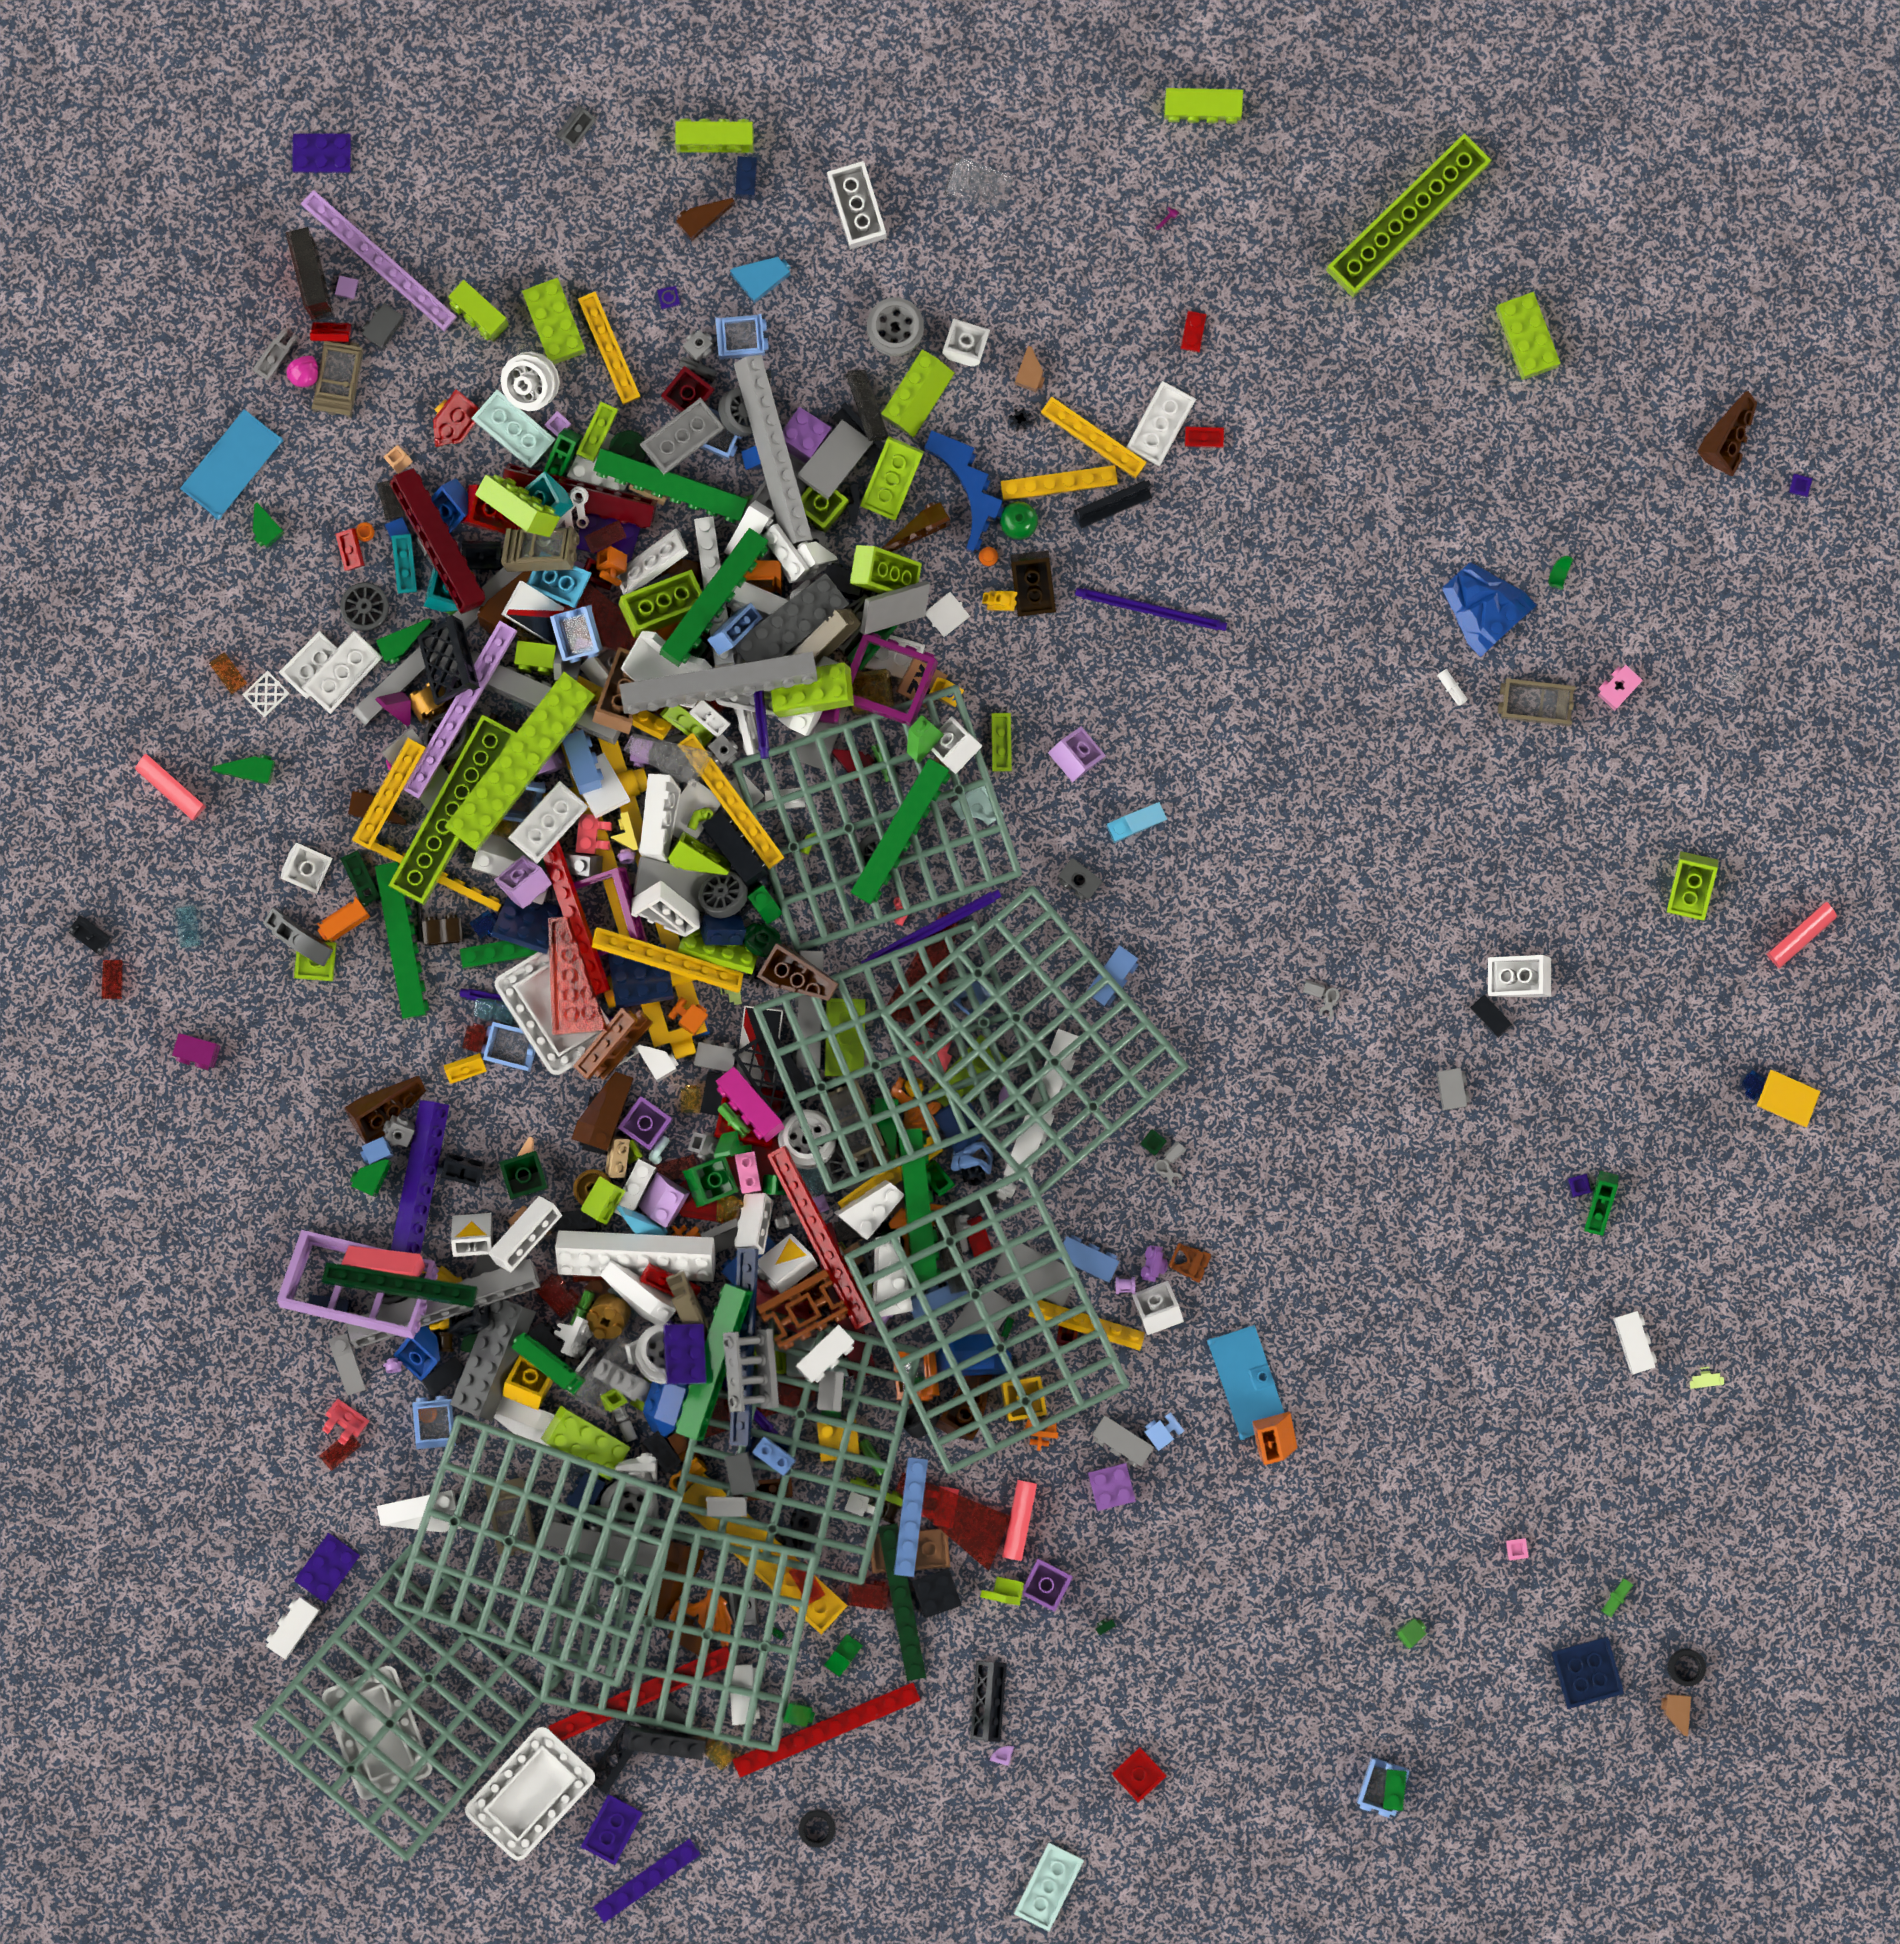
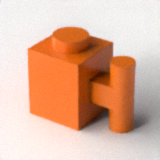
[596,546,627,587]
[668,997,708,1036]

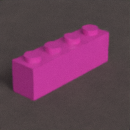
[716,1066,785,1143]

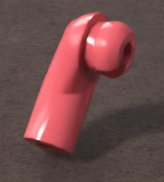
[893,896,908,926]

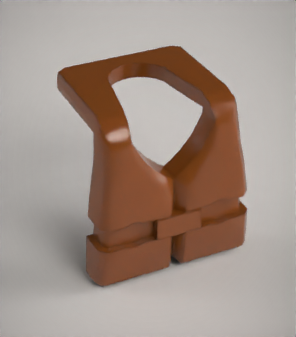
[1169,1243,1211,1283]

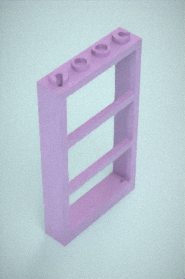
[277,1230,439,1339]

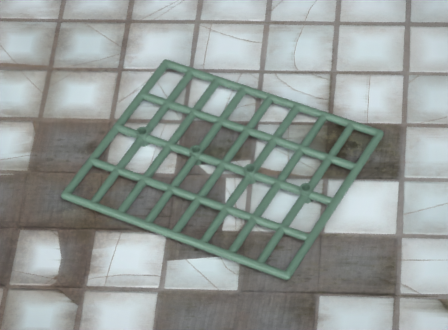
[732,685,1022,952]
[881,886,1189,1195]
[753,920,1050,1193]
[844,1168,1130,1474]
[671,1311,920,1585]
[394,1414,683,1687]
[540,1504,818,1752]
[252,1544,565,1861]

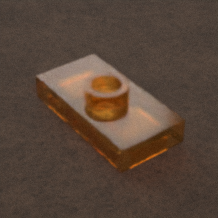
[209,652,248,695]

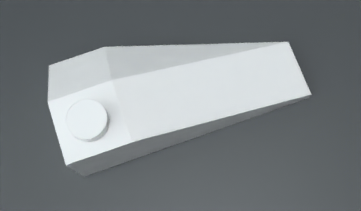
[778,656,839,736]
[471,835,551,892]
[601,1260,676,1325]
[494,1396,555,1447]
[377,1490,461,1532]

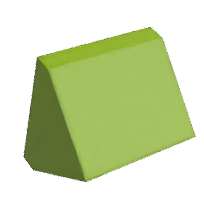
[627,1140,644,1165]
[600,1388,628,1412]

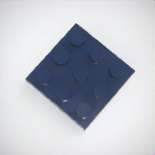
[491,896,563,955]
[608,944,674,1009]
[1551,1636,1624,1709]

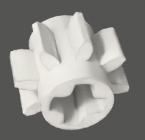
[994,1176,1017,1201]

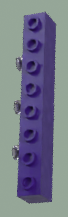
[391,1100,450,1254]

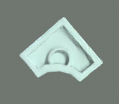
[950,786,1004,825]

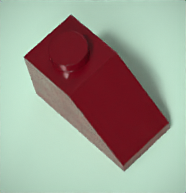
[832,749,875,783]

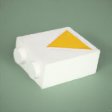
[451,1213,493,1257]
[758,1234,818,1293]

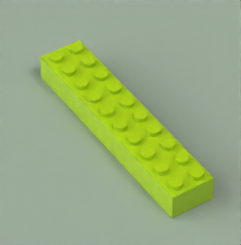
[1326,133,1491,298]
[444,672,596,852]
[389,714,516,906]

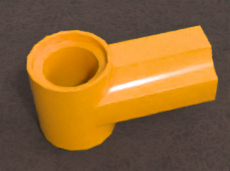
[669,1457,708,1491]

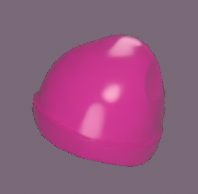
[287,356,318,387]

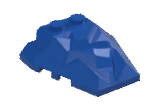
[1442,562,1537,658]

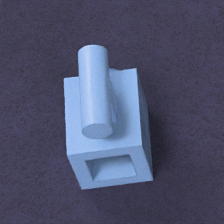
[1144,1412,1184,1451]

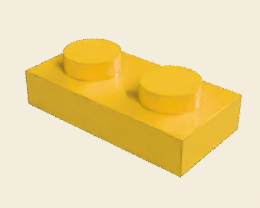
[443,1053,487,1084]

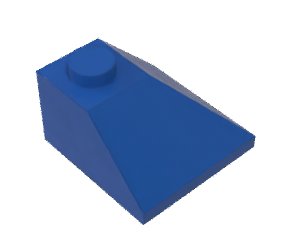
[431,478,468,534]
[393,1326,440,1381]

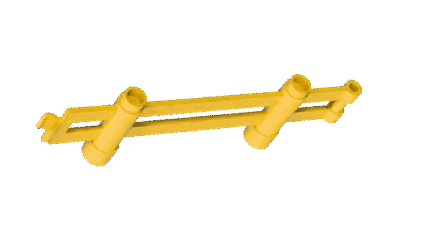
[543,705,708,1059]

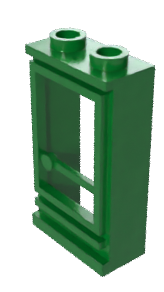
[511,1332,586,1395]

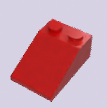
[460,484,522,535]

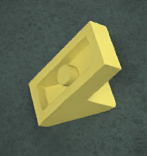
[611,812,639,852]

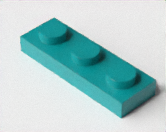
[391,534,417,594]

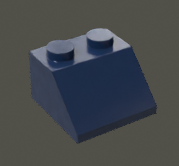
[932,1095,984,1153]

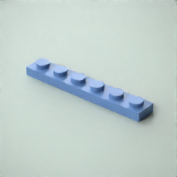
[894,1457,928,1577]

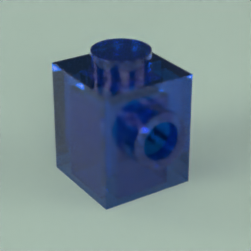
[469,910,498,940]
[1739,1070,1766,1101]

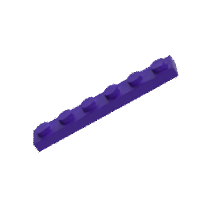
[593,1838,701,1923]

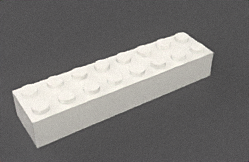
[555,1230,716,1282]

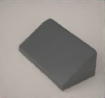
[556,106,596,149]
[652,1698,694,1733]

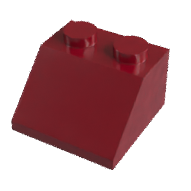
[661,366,715,413]

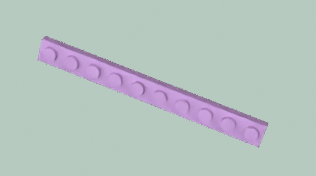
[301,190,457,332]
[403,621,517,799]

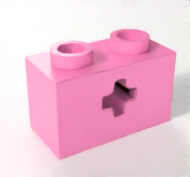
[1598,665,1643,711]
[735,1152,762,1194]

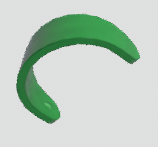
[1548,556,1573,590]

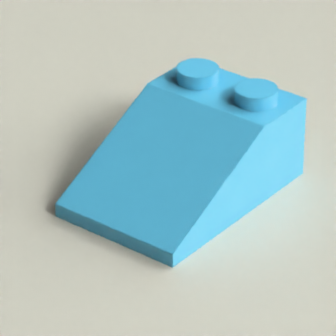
[527,551,592,608]

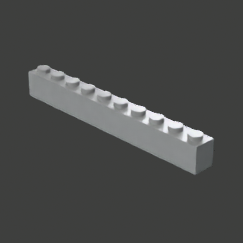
[734,355,812,547]
[439,644,621,745]
[619,652,818,714]
[346,1259,540,1349]

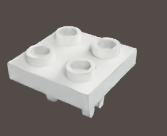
[554,1316,594,1359]

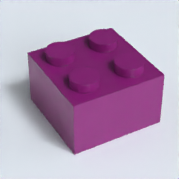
[172,1033,221,1071]

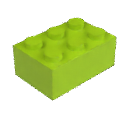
[448,280,509,342]

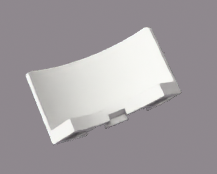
[621,631,713,708]

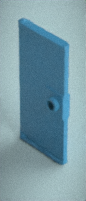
[180,409,284,520]
[1207,1325,1284,1440]

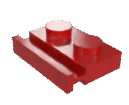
[310,322,352,342]

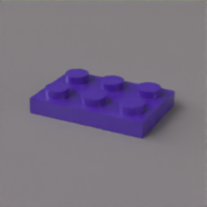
[292,134,351,173]
[576,513,641,563]
[663,1324,706,1385]
[294,1533,361,1604]
[581,1794,643,1865]

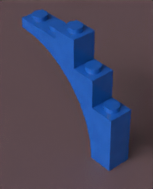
[924,430,1005,554]

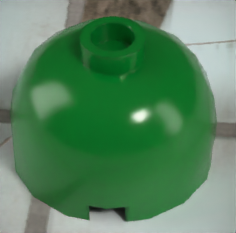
[1000,501,1038,540]

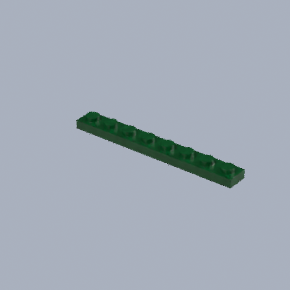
[322,1262,478,1308]
[878,1523,926,1681]

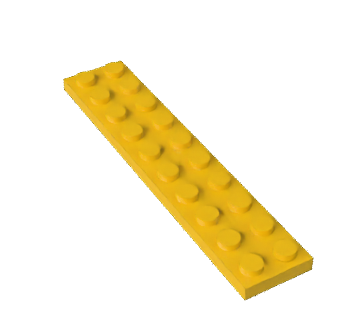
[682,1473,848,1635]

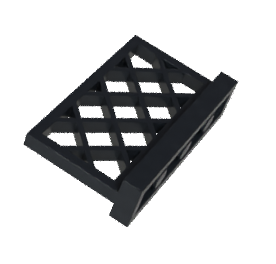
[1074,480,1152,529]
[417,615,480,705]
[732,1028,812,1117]

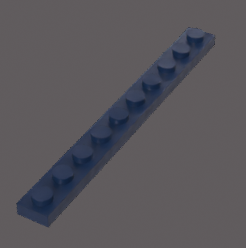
[729,1248,759,1446]

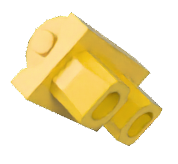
[982,591,1017,611]

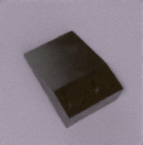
[1010,550,1056,617]

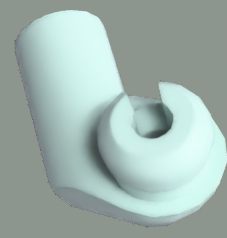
[649,1136,670,1165]

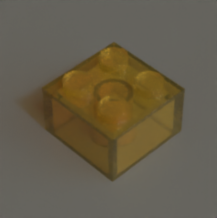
[852,669,895,716]

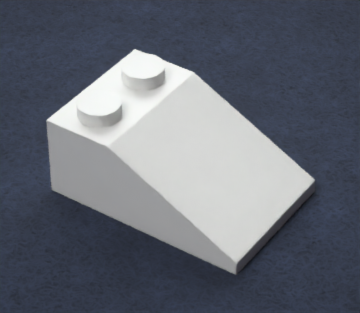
[1488,955,1551,997]

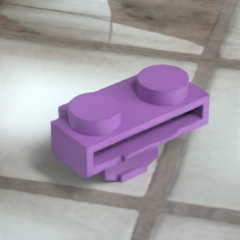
[1141,1245,1168,1282]

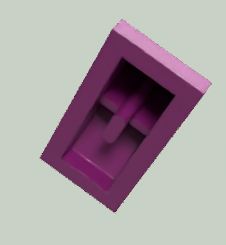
[375,692,411,727]

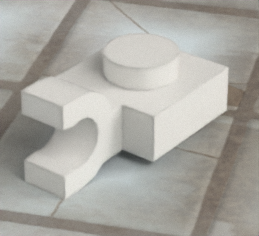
[844,1491,875,1516]

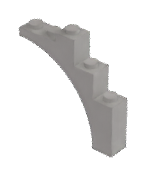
[593,1358,651,1402]

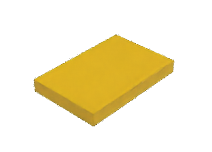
[1757,1070,1821,1128]

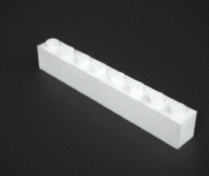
[694,516,735,668]
[1004,1029,1081,1183]

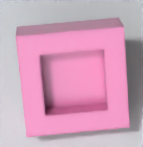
[1506,1538,1529,1560]

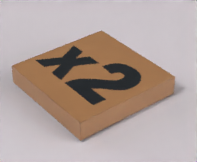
[896,658,948,709]

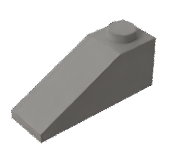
[328,1333,366,1396]

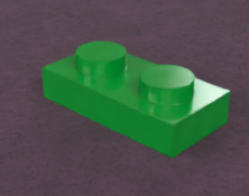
[1383,1769,1407,1811]

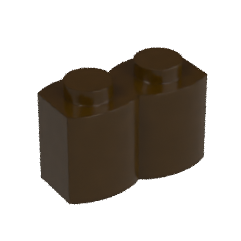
[422,915,464,946]

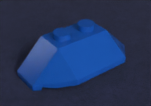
[935,1334,1012,1376]
[643,1368,689,1438]

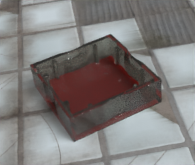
[285,227,334,322]

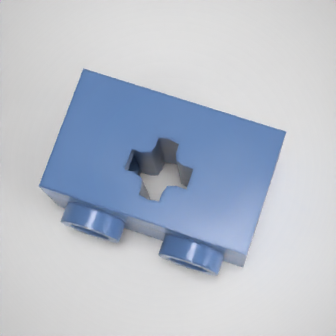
[360,1137,394,1164]
[752,1436,797,1476]

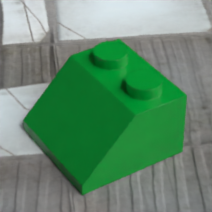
[683,1157,739,1207]
[350,1159,392,1197]

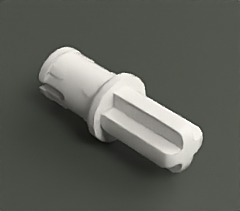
[1437,669,1467,706]

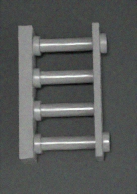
[723,1329,779,1412]

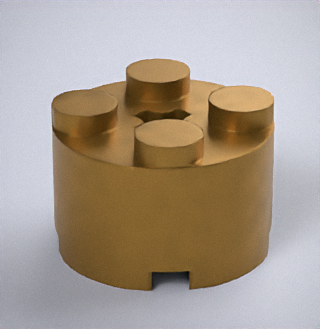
[409,683,453,724]
[573,1169,612,1205]
[586,1293,631,1339]

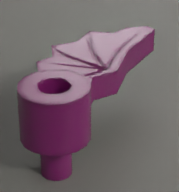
[1155,207,1179,231]

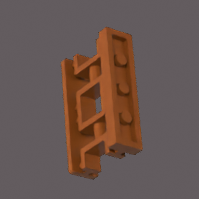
[573,1008,653,1080]
[756,1269,848,1351]

